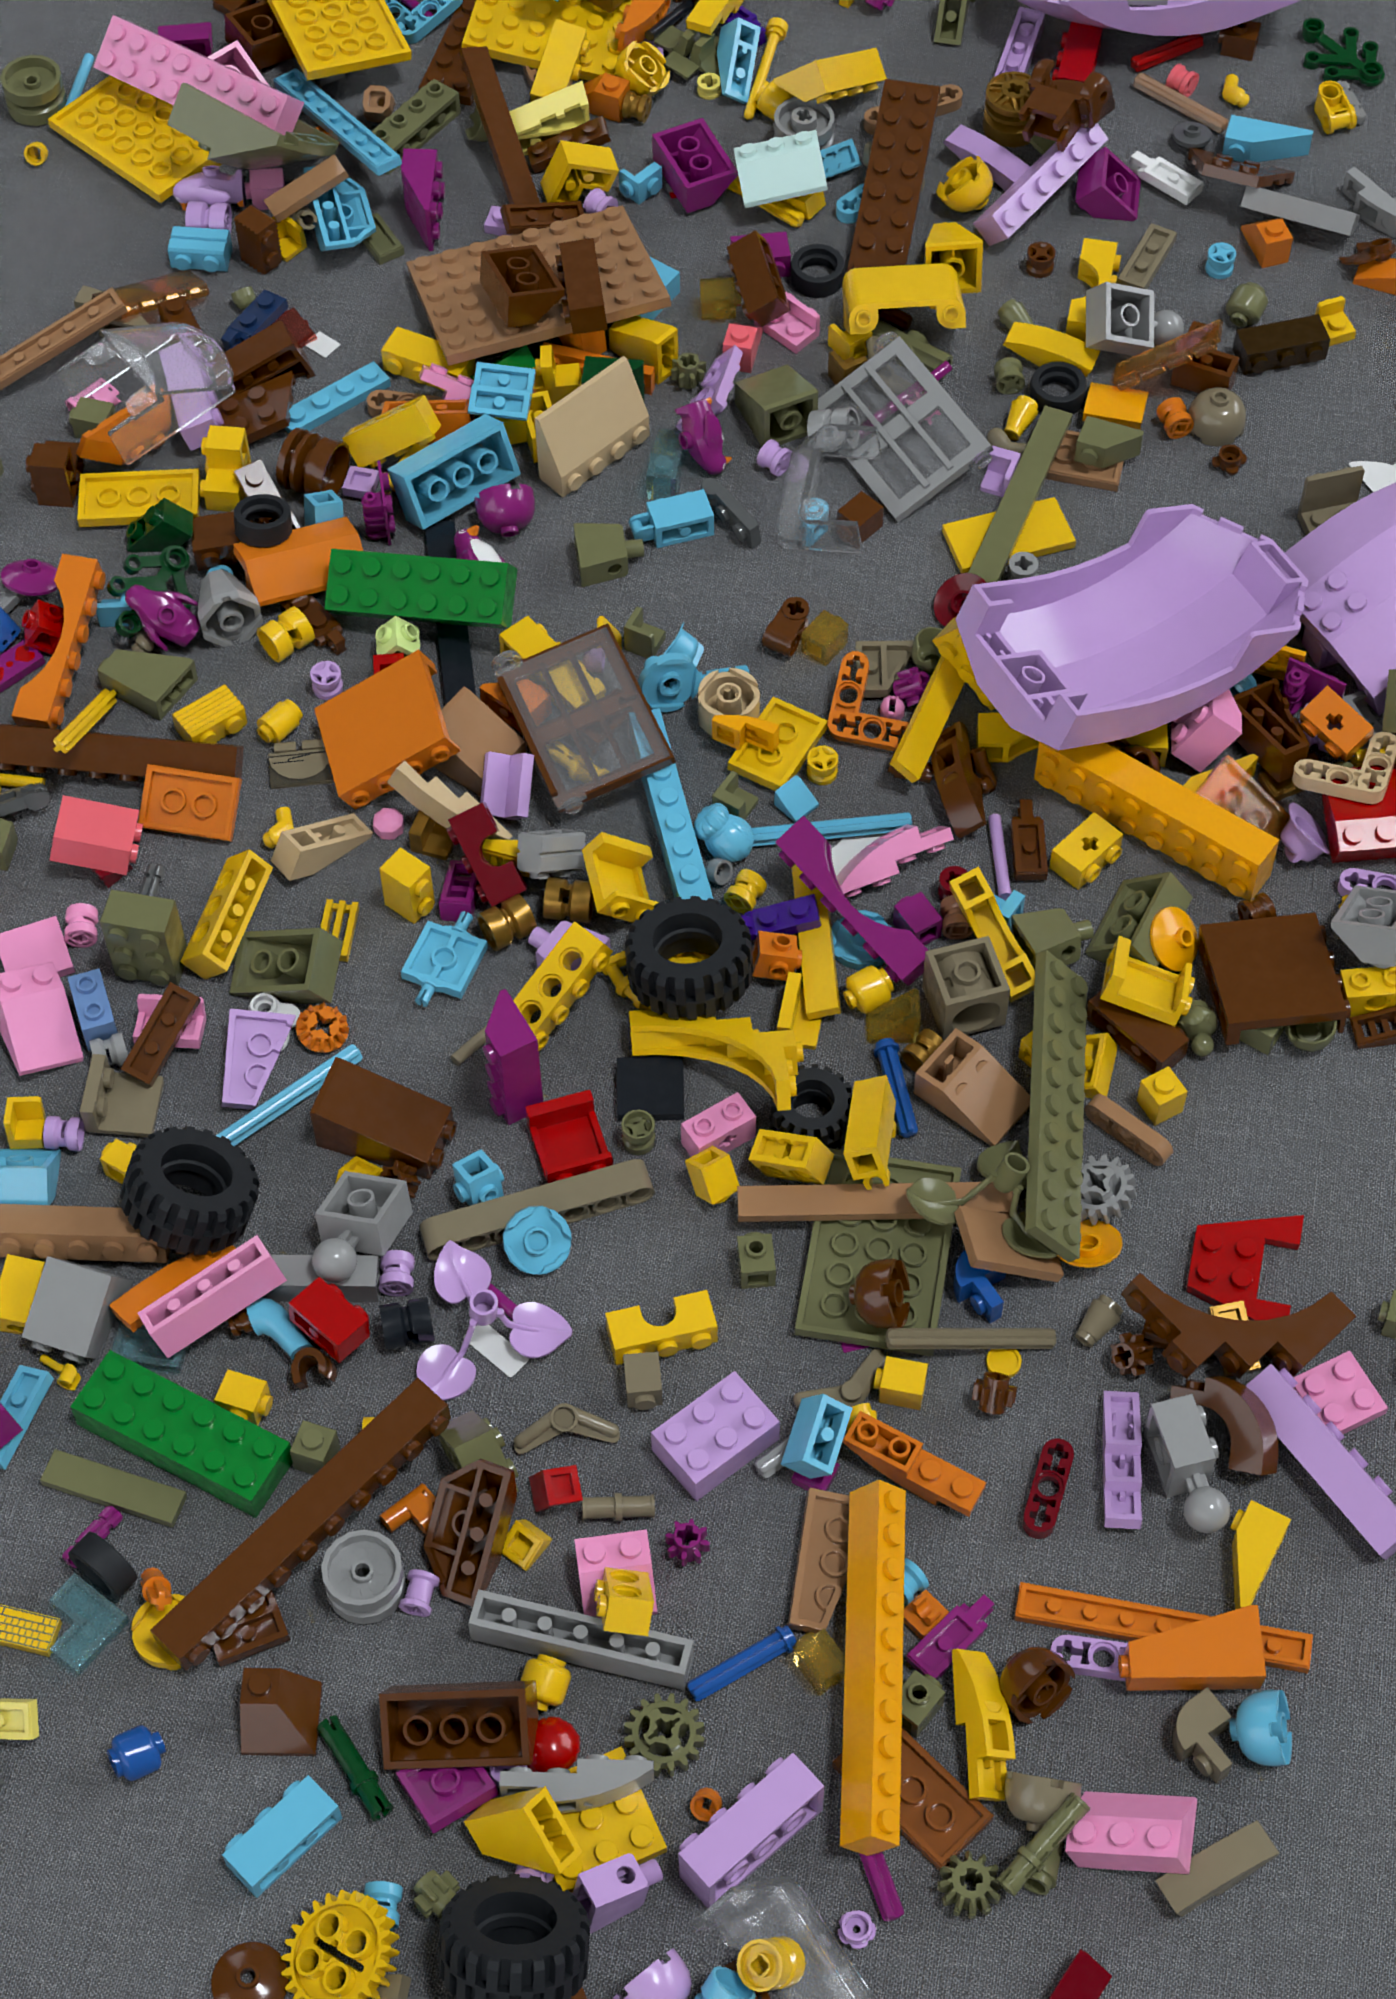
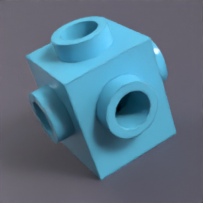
[452,1149,504,1206]

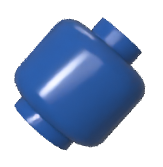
[107,1725,166,1782]

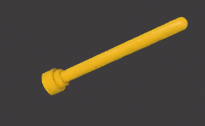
[744,17,788,120]

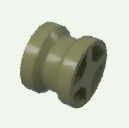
[994,357,1025,395]

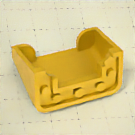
[842,263,966,334]

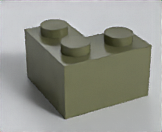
[438,1410,519,1492]

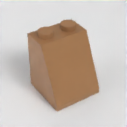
[433,686,526,796]

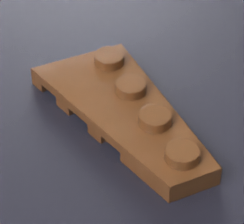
[787,1488,849,1635]

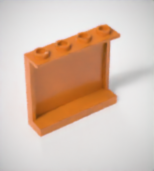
[314,649,461,810]

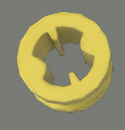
[697,72,721,100]

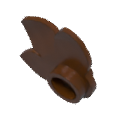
[1339,238,1396,265]

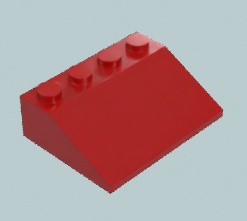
[1321,764,1396,863]

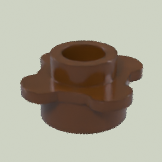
[1212,444,1247,475]

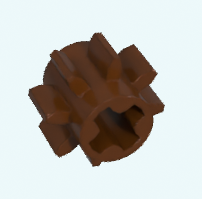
[380,1160,421,1199]
[1110,1332,1155,1376]
[971,1372,1017,1414]

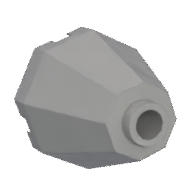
[197,569,263,647]

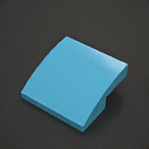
[468,362,536,421]

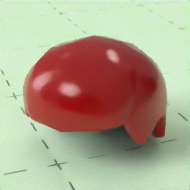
[527,1716,580,1772]

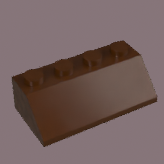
[379,1680,538,1770]

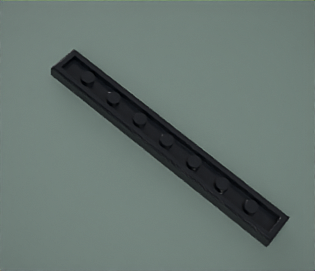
[425,520,476,704]

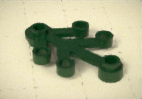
[1301,18,1385,87]
[107,545,193,638]

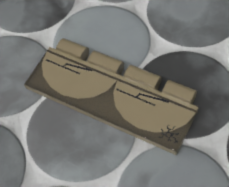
[268,739,335,789]

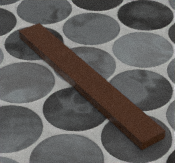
[459,46,540,204]

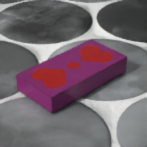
[0,639,45,693]

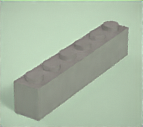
[468,1589,694,1691]

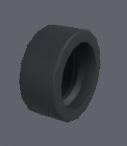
[791,244,845,298]
[1030,362,1087,414]
[234,494,292,547]
[68,1531,138,1600]

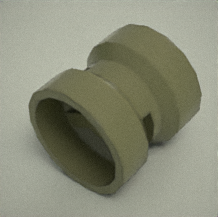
[621,1110,656,1155]

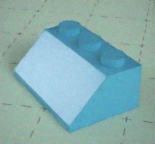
[0,1149,61,1205]

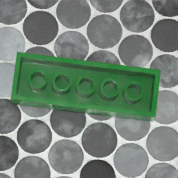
[325,549,518,629]
[70,1350,293,1518]

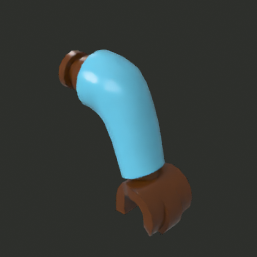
[227,1297,337,1390]

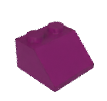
[1075,146,1141,221]

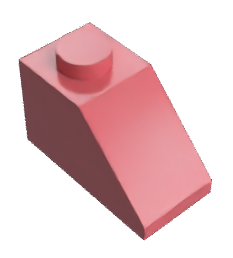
[723,323,763,373]

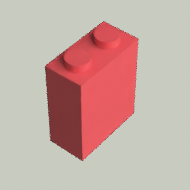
[49,795,143,875]

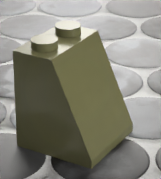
[735,364,818,447]

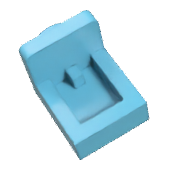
[619,162,663,205]

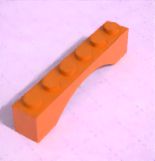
[11,553,106,729]

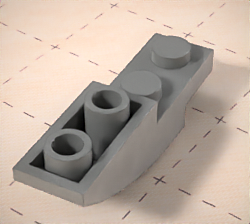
[1342,167,1396,238]
[499,1754,654,1814]

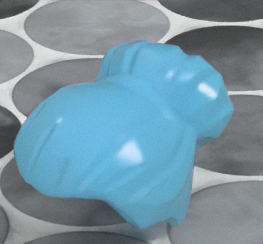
[694,803,754,863]

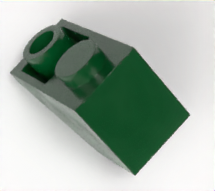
[126,498,193,553]

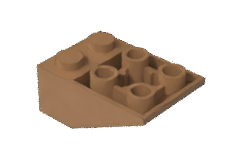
[913,1028,1030,1146]

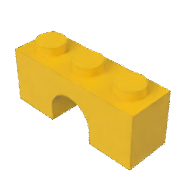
[605,1290,718,1365]

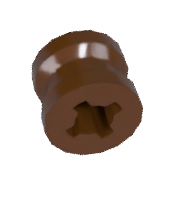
[1026,241,1056,278]
[1237,892,1277,920]

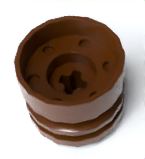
[276,427,350,495]

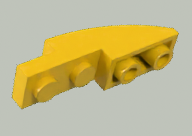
[952,1649,1016,1802]

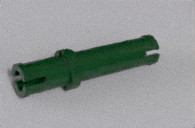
[317,1715,394,1821]

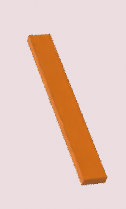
[1014,1582,1313,1674]

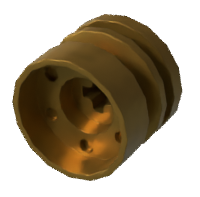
[983,71,1031,148]

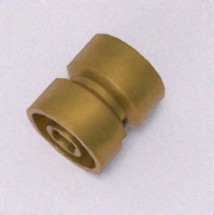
[543,877,594,923]
[477,894,537,951]

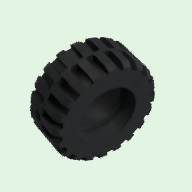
[625,896,753,1020]
[120,1126,260,1255]
[439,1874,590,1999]

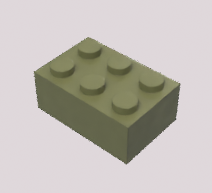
[100,889,187,986]

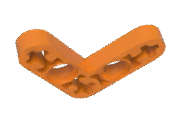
[828,651,909,751]

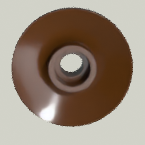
[211,1942,289,1999]

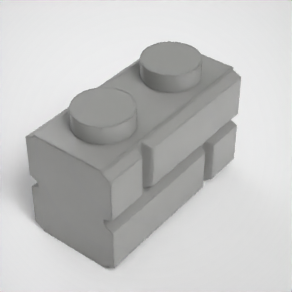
[517,829,586,879]

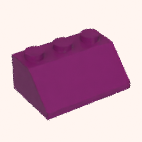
[652,118,738,213]

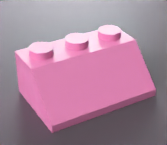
[1065,1791,1197,1874]

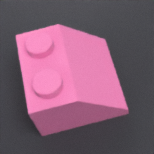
[574,1529,658,1618]

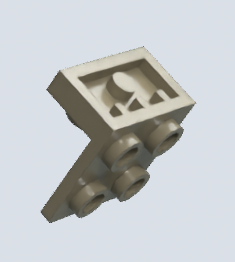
[1297,466,1365,535]
[80,1054,164,1137]

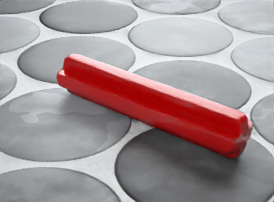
[1130,34,1204,72]

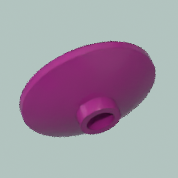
[0,559,58,596]

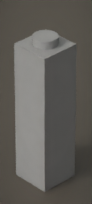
[262,1255,381,1302]

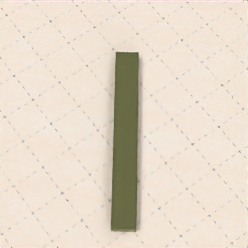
[968,406,1073,583]

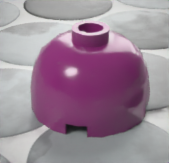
[474,484,535,537]

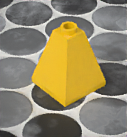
[925,222,983,294]

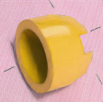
[24,141,48,166]

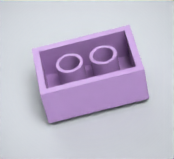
[651,1371,780,1501]

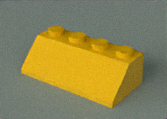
[773,47,887,104]

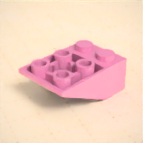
[1171,689,1242,773]

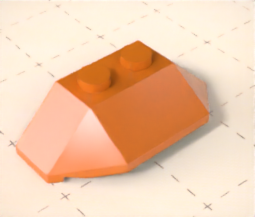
[76,388,170,466]

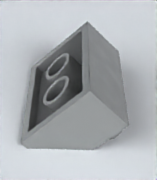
[1331,885,1396,968]

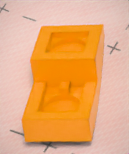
[712,715,779,753]

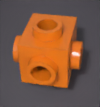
[752,930,802,981]

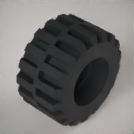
[770,1064,852,1149]

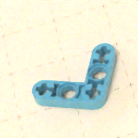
[385,0,463,44]

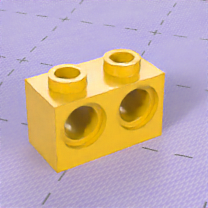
[748,1129,835,1185]
[594,1567,654,1636]

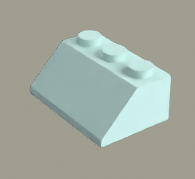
[734,130,828,208]

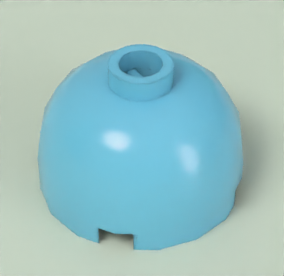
[1230,1689,1292,1767]

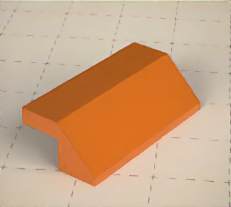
[233,516,363,607]

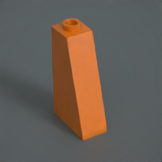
[1118,1605,1266,1691]

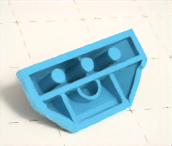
[303,166,376,251]

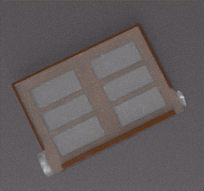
[491,623,676,814]

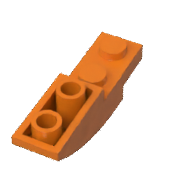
[615,0,671,52]
[843,1411,987,1517]

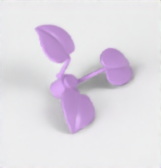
[416,1240,572,1401]

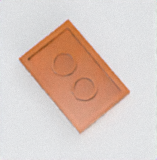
[138,764,242,842]

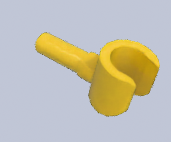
[39,1354,81,1391]

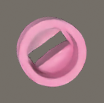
[880,695,905,720]

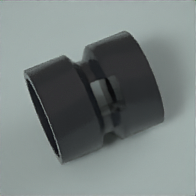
[379,1297,435,1350]

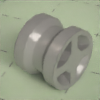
[1007,552,1039,580]

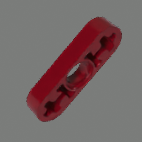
[1022,1438,1074,1539]

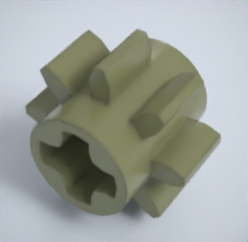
[671,353,706,389]
[413,1870,461,1919]

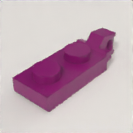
[905,1594,995,1680]

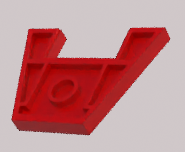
[1186,1215,1304,1320]

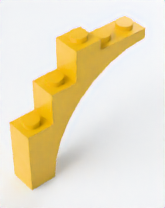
[629,1009,804,1111]

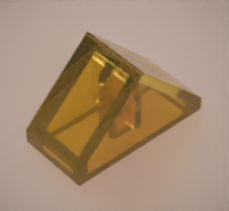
[866,988,921,1044]

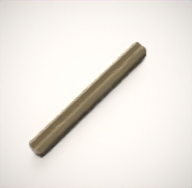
[885,1328,1056,1349]

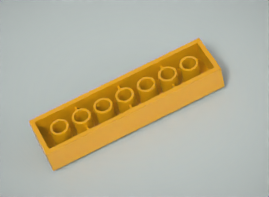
[1034,742,1279,901]

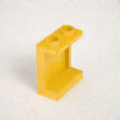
[582,832,659,923]
[1100,936,1195,1027]

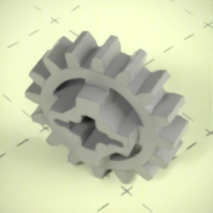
[1081,1154,1137,1225]

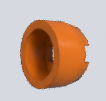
[690,1787,722,1822]

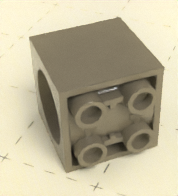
[922,936,1010,1040]

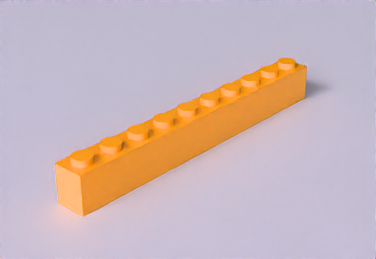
[840,1480,906,1856]

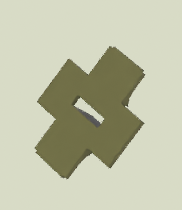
[654,26,720,80]

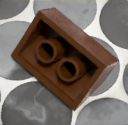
[480,245,565,328]

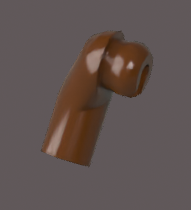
[970,747,997,795]

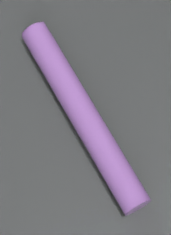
[988,814,1011,900]

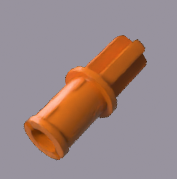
[140,1567,172,1611]

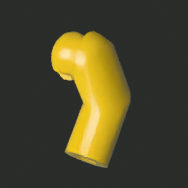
[1222,74,1250,108]

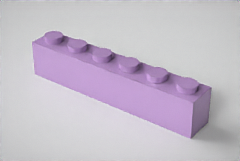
[973,123,1108,246]
[1246,1364,1396,1560]

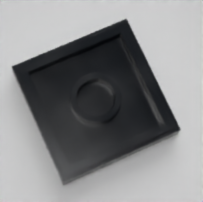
[617,1056,685,1121]

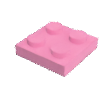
[1294,1350,1388,1434]

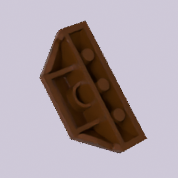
[424,1458,517,1607]

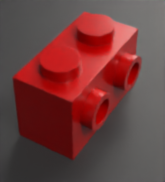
[288,1277,370,1363]

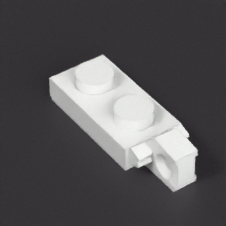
[1128,151,1204,205]

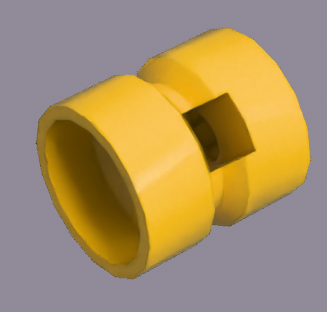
[256,606,315,662]
[736,1936,806,1992]

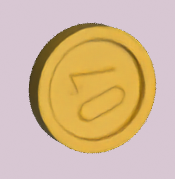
[986,1349,1022,1378]

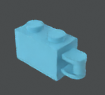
[628,489,714,548]

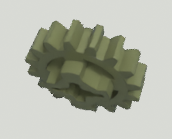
[624,1693,705,1777]

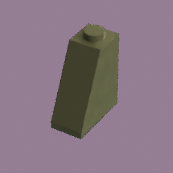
[97,649,198,721]

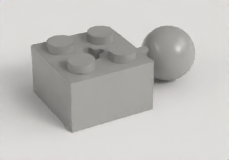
[1086,282,1184,356]
[312,1171,413,1283]
[1144,1394,1230,1533]

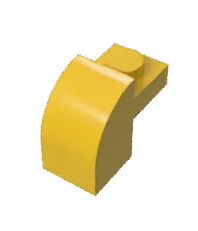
[533,345,582,405]

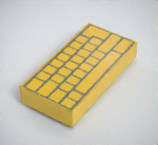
[0,1604,62,1657]

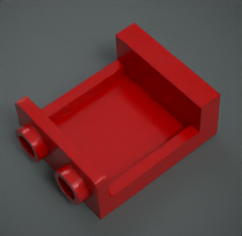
[525,1089,613,1184]

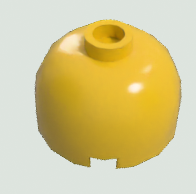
[615,41,670,97]
[936,156,993,213]

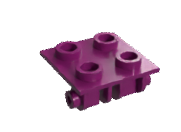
[361,460,396,545]
[1281,657,1346,715]

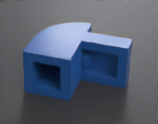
[953,1250,1006,1323]

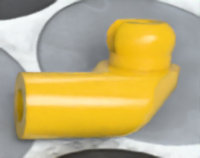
[262,807,294,849]

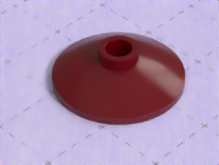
[934,573,987,627]

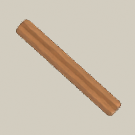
[1133,73,1228,134]

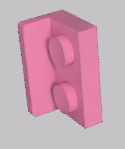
[754,292,820,354]

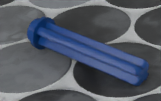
[873,1038,918,1138]
[687,1625,797,1701]

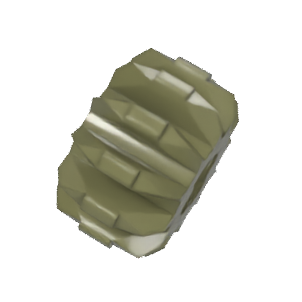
[937,1850,1002,1920]

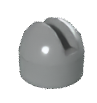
[705,858,733,885]

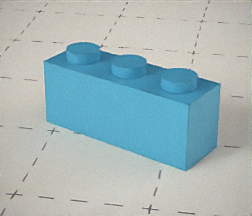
[222,1775,342,1898]

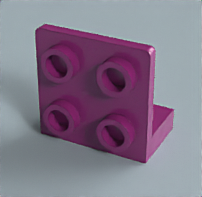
[158,22,213,57]

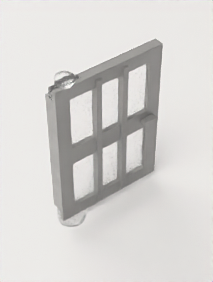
[818,331,994,523]

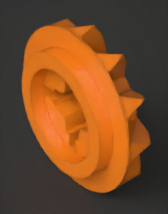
[296,1002,349,1053]

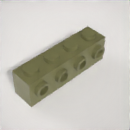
[371,79,461,175]

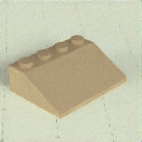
[535,356,650,498]

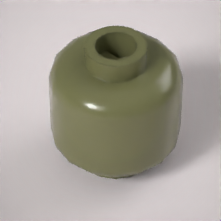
[1225,282,1268,327]

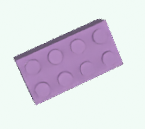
[678,1753,824,1910]

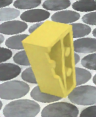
[509,81,590,156]

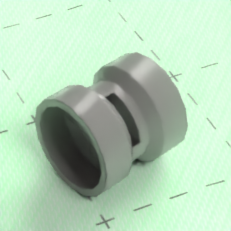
[89,1032,128,1066]

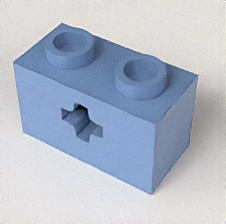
[67,968,118,1051]

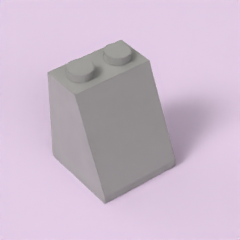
[21,1256,133,1363]

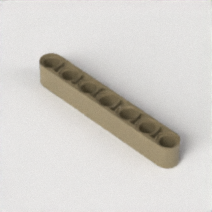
[419,1159,655,1261]

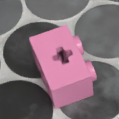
[681,1092,756,1157]

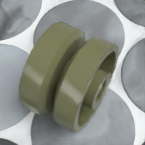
[0,55,67,126]

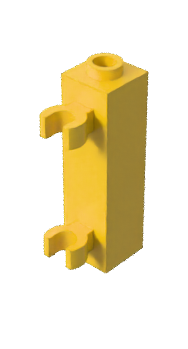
[843,1075,897,1190]

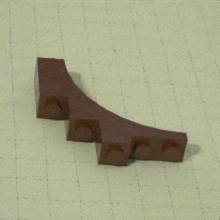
[1121,1273,1357,1379]

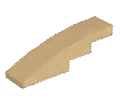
[387,761,512,840]

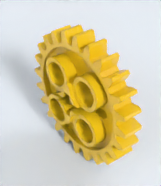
[281,1890,400,1999]

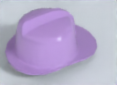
[1280,803,1330,863]

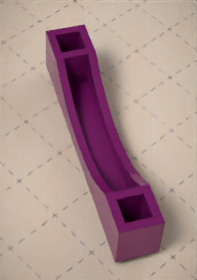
[775,815,929,986]

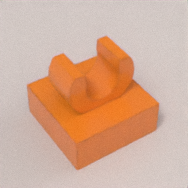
[904,1589,949,1640]

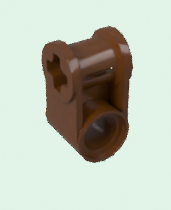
[761,597,809,658]

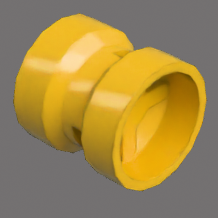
[724,869,767,914]

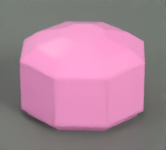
[373,808,404,840]

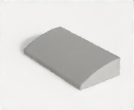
[1240,186,1361,236]

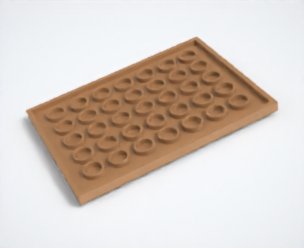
[406,205,671,366]

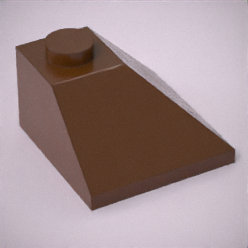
[240,1668,323,1757]

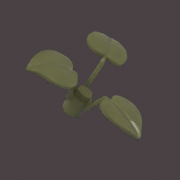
[906,1140,1057,1259]

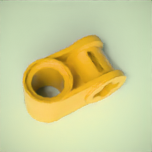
[1314,81,1357,134]

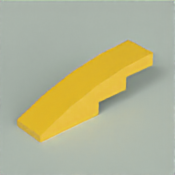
[686,0,744,35]

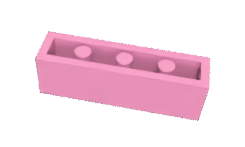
[138,1235,287,1358]

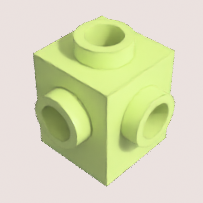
[375,616,420,657]

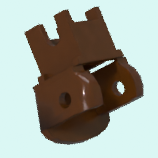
[1018,58,1115,152]

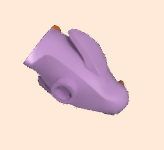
[173,165,246,211]

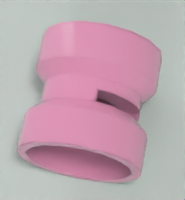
[64,903,98,948]

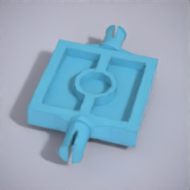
[401,911,488,1007]

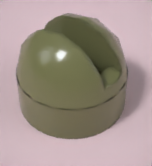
[231,286,256,310]

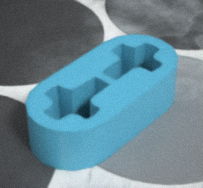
[836,183,864,224]

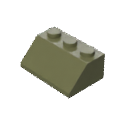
[1085,872,1193,967]

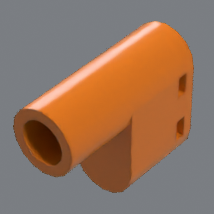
[379,1483,436,1534]

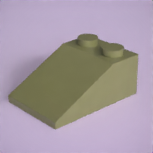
[230,928,343,1004]

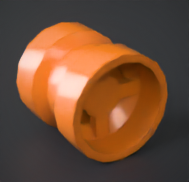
[1156,397,1194,439]

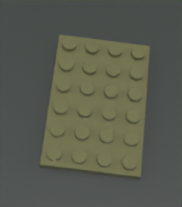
[795,1148,962,1356]

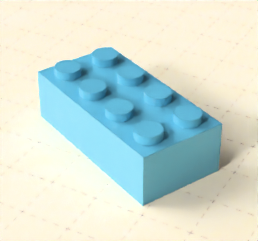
[387,414,521,530]

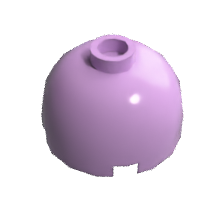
[613,1948,692,1999]

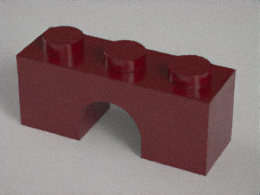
[446,802,529,907]

